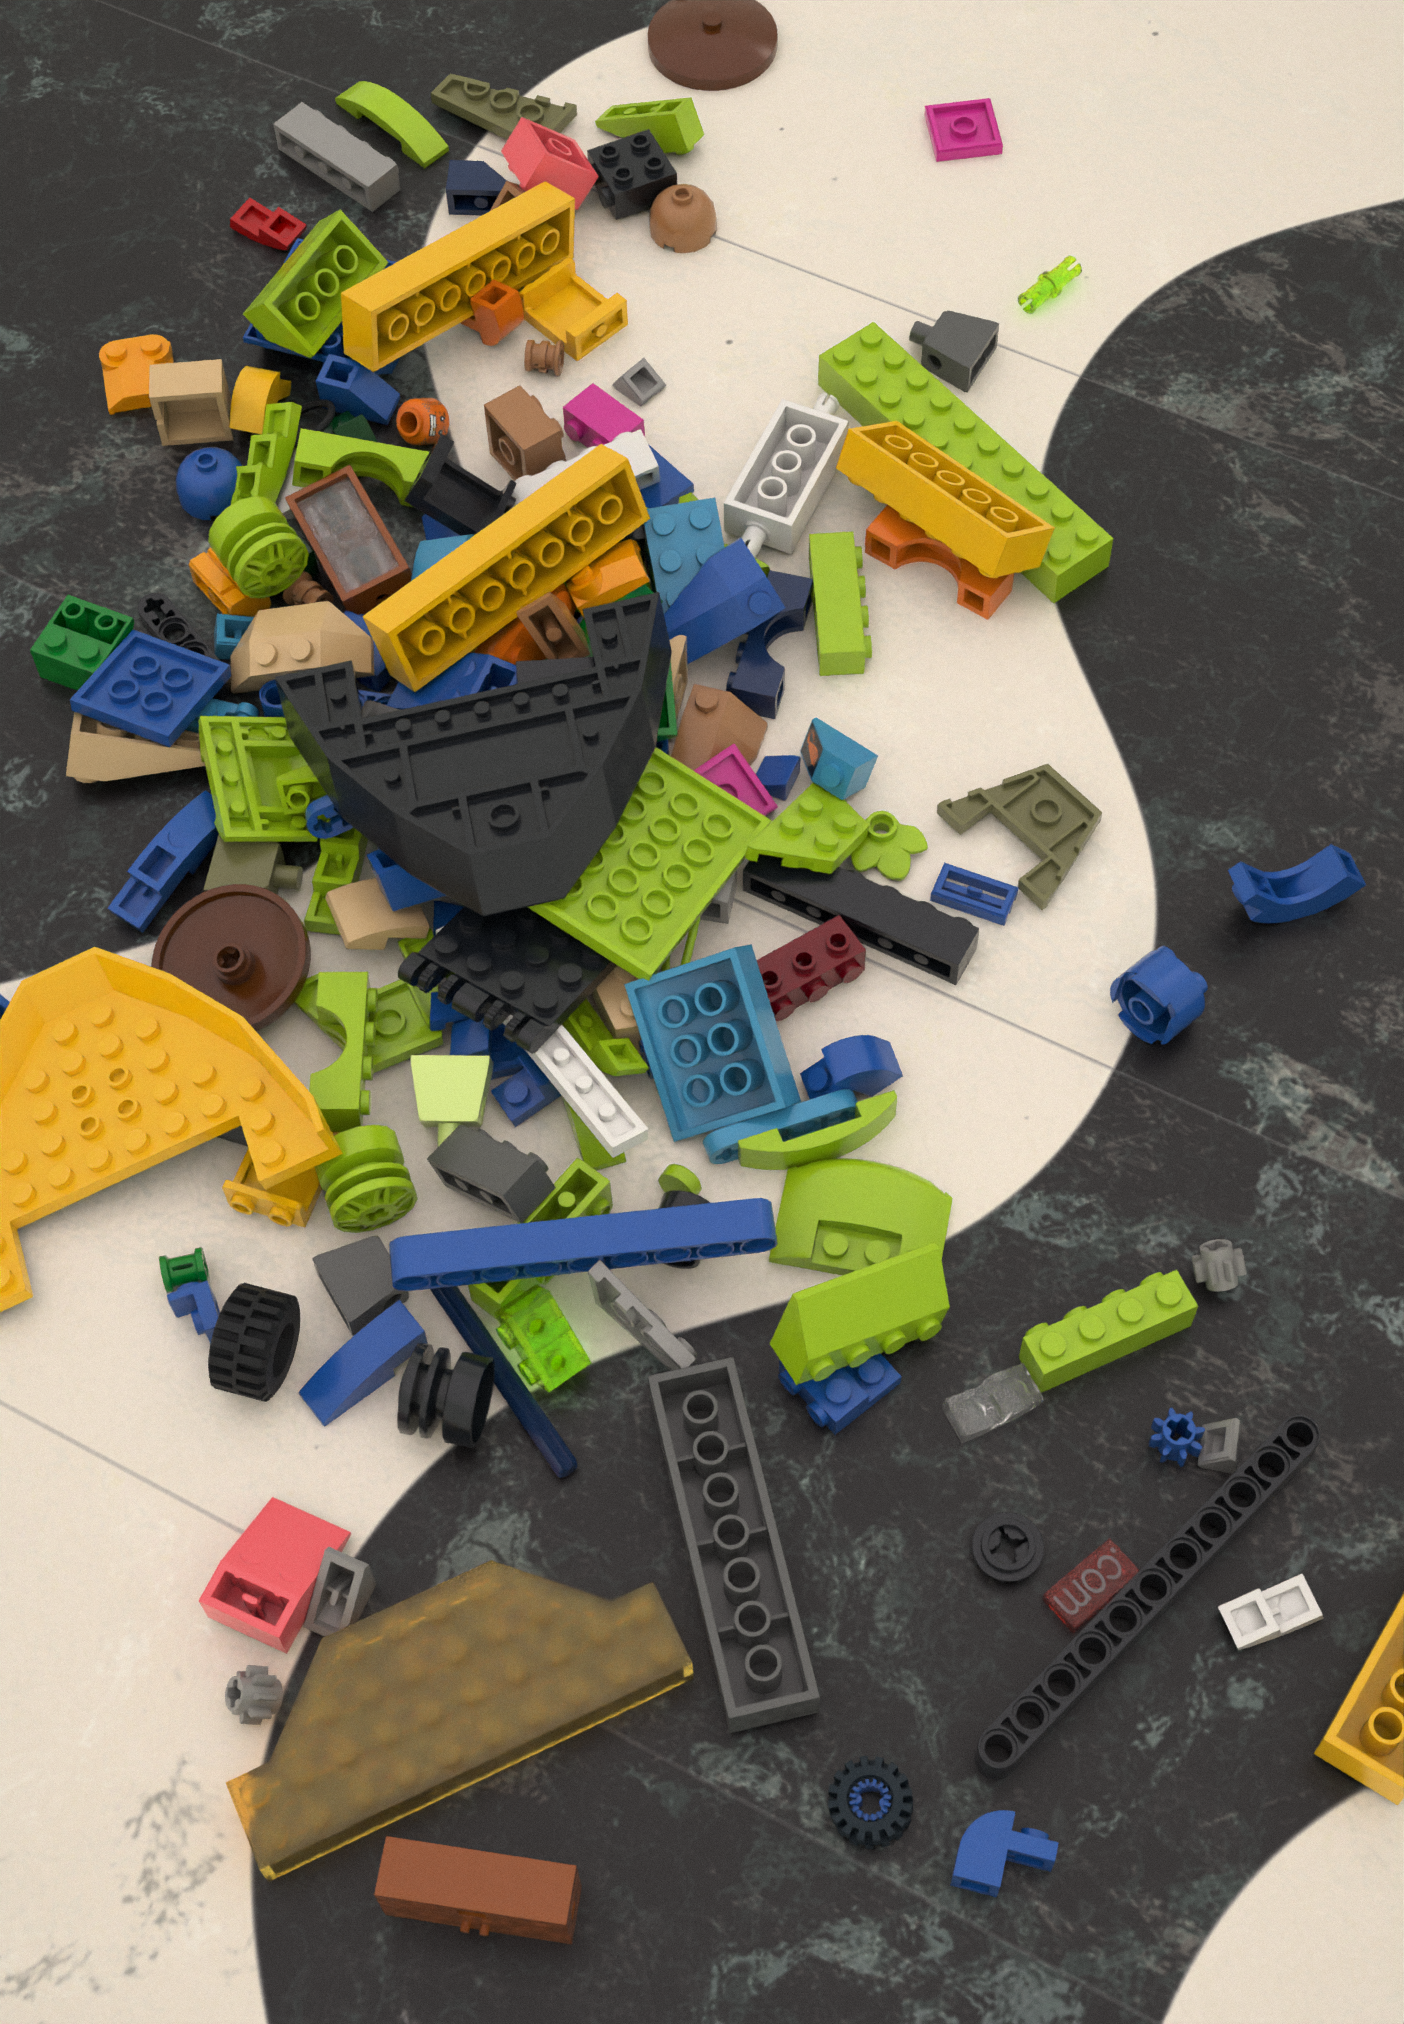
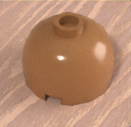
[649,184,717,254]

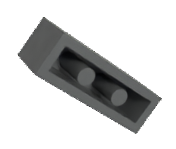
[427,1124,556,1223]

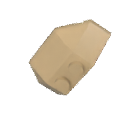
[230,601,374,694]

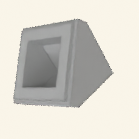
[1197,1418,1241,1474]

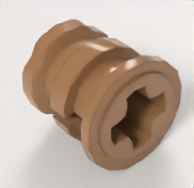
[524,340,564,376]
[283,571,333,605]

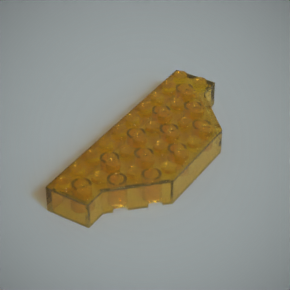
[225,1560,694,1882]

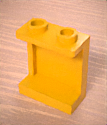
[519,257,628,361]
[222,1132,340,1228]

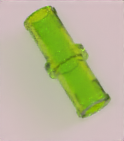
[1018,255,1082,314]

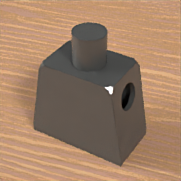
[909,310,999,393]
[312,1236,409,1336]

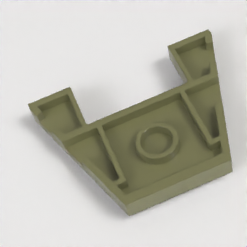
[937,764,1102,910]

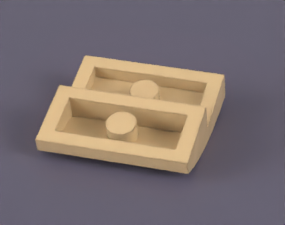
[325,878,430,950]

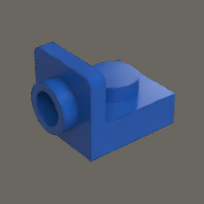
[167,1281,220,1343]

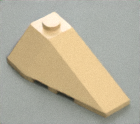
[66,712,205,783]

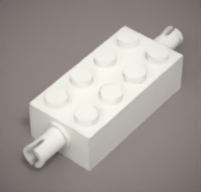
[724,393,849,558]

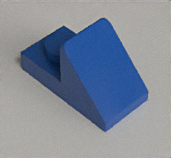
[491,1053,562,1127]

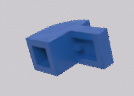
[800,1035,903,1099]
[950,1810,1059,1897]

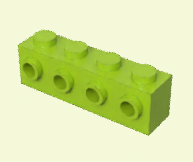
[468,1157,613,1325]
[1019,1270,1198,1394]

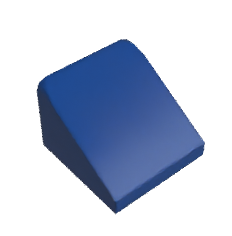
[756,755,801,801]
[450,1018,493,1058]

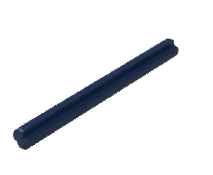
[430,1286,578,1478]

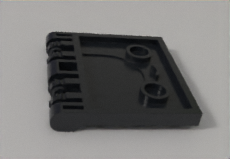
[398,906,617,1054]

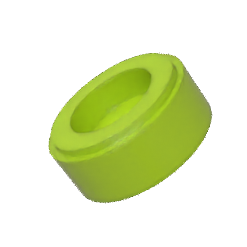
[658,1164,702,1195]

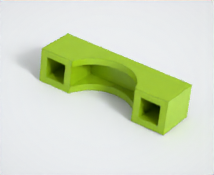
[292,428,429,507]
[309,972,378,1132]

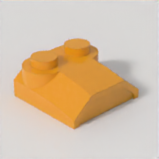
[99,335,174,415]
[566,539,650,617]

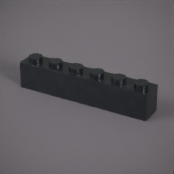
[743,854,980,985]

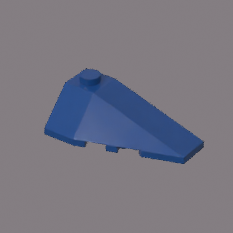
[664,537,785,664]

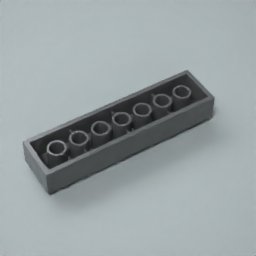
[648,1357,820,1733]

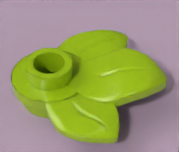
[851,811,928,881]

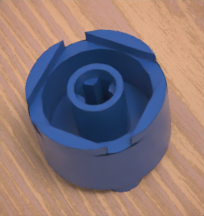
[1110,946,1208,1045]

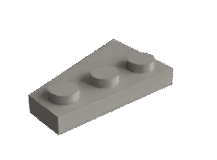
[588,1260,697,1371]

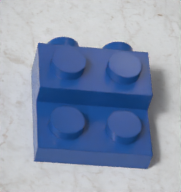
[778,1353,902,1435]

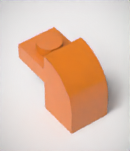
[461,279,524,346]

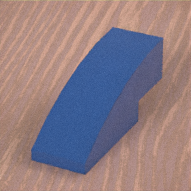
[299,1300,428,1427]

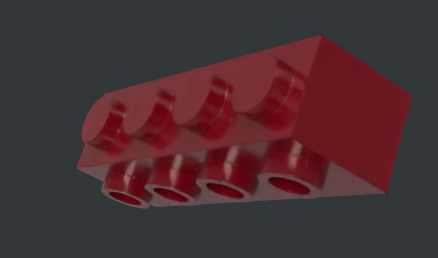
[757,915,866,1021]

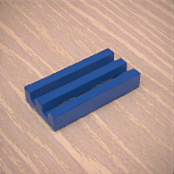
[930,862,1019,926]

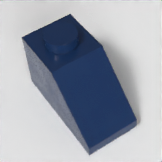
[446,160,507,216]

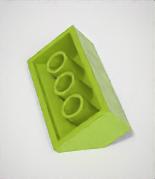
[243,209,389,358]
[770,1242,950,1385]

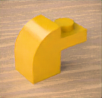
[229,366,291,434]

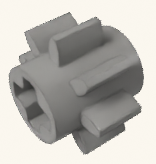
[1192,1239,1247,1292]
[225,1665,283,1725]

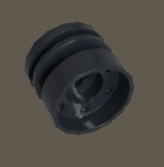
[397,1343,495,1448]

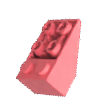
[199,1497,351,1654]

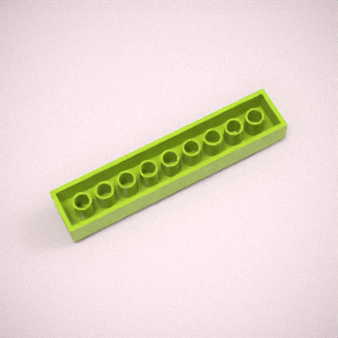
[818,322,1114,603]

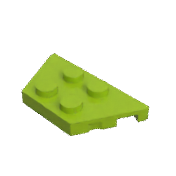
[745,782,870,874]

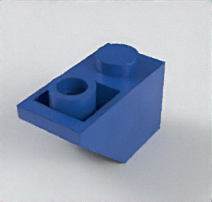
[316,354,400,425]

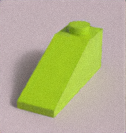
[595,97,704,155]

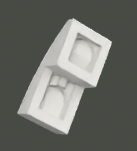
[1218,1574,1324,1650]

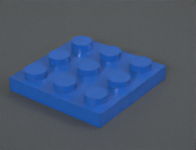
[70,630,231,747]

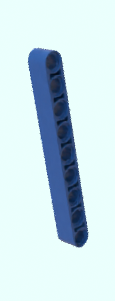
[389,1198,778,1291]

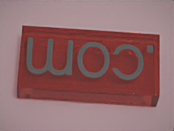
[1042,1538,1140,1633]

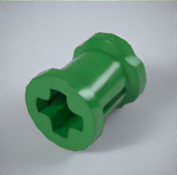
[159,1247,210,1293]

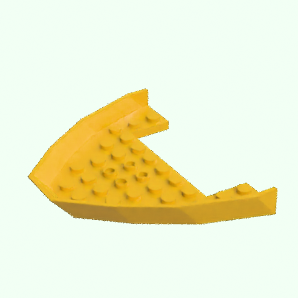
[0,947,343,1312]

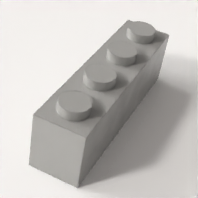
[273,102,401,212]

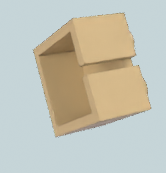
[149,359,234,446]

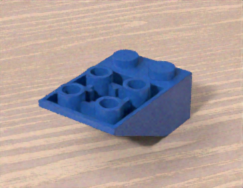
[387,652,517,710]

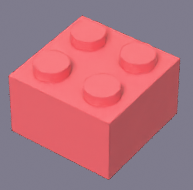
[501,117,599,210]

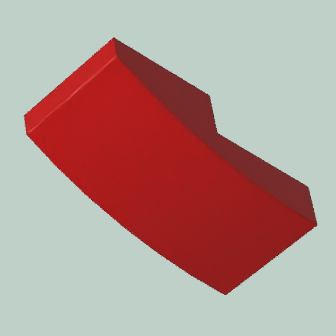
[230,198,307,251]

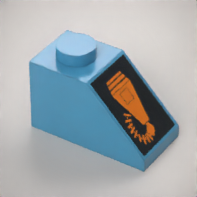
[800,717,878,800]

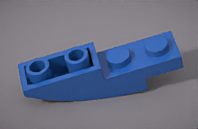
[108,790,219,933]

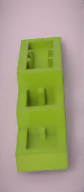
[231,402,302,505]
[304,818,368,935]

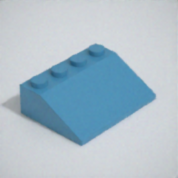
[624,944,801,1142]

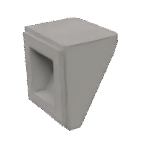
[612,358,666,407]

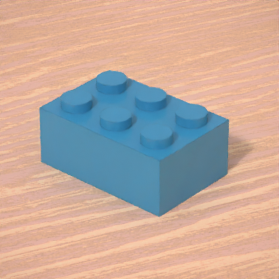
[642,497,725,614]

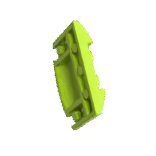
[198,716,326,842]
[769,1158,953,1275]

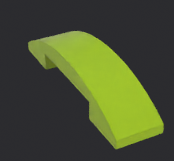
[335,81,449,169]
[562,998,649,1076]
[738,1090,897,1170]

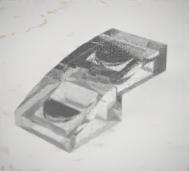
[941,1363,1045,1443]

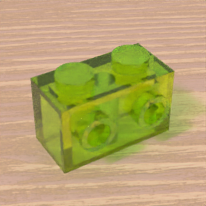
[494,1284,592,1392]

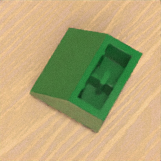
[30,595,135,691]

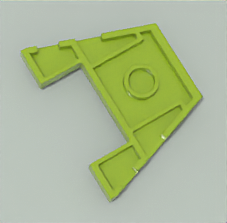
[294,928,444,1074]

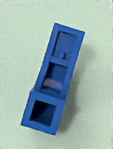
[1228,844,1366,923]

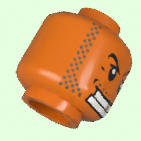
[396,398,450,445]

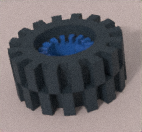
[828,1755,913,1849]

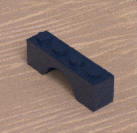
[726,570,813,719]

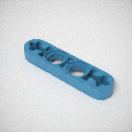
[703,1089,858,1164]

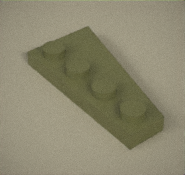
[431,73,577,140]

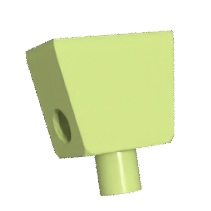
[411,1055,493,1148]

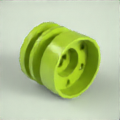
[208,496,309,598]
[315,1125,418,1233]

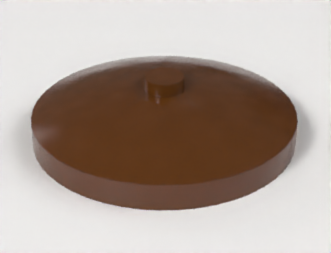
[647,0,778,91]
[151,884,311,1031]

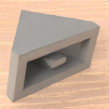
[303,1547,377,1645]

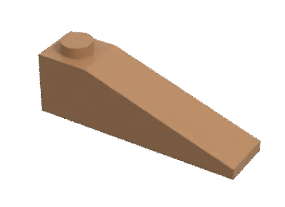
[671,684,768,770]

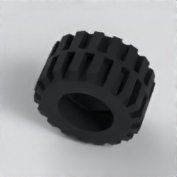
[208,1283,300,1402]

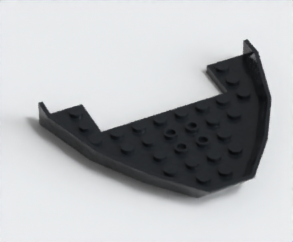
[275,592,672,917]

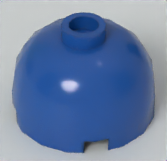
[176,447,243,520]

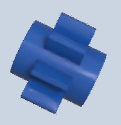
[1148,1408,1205,1467]

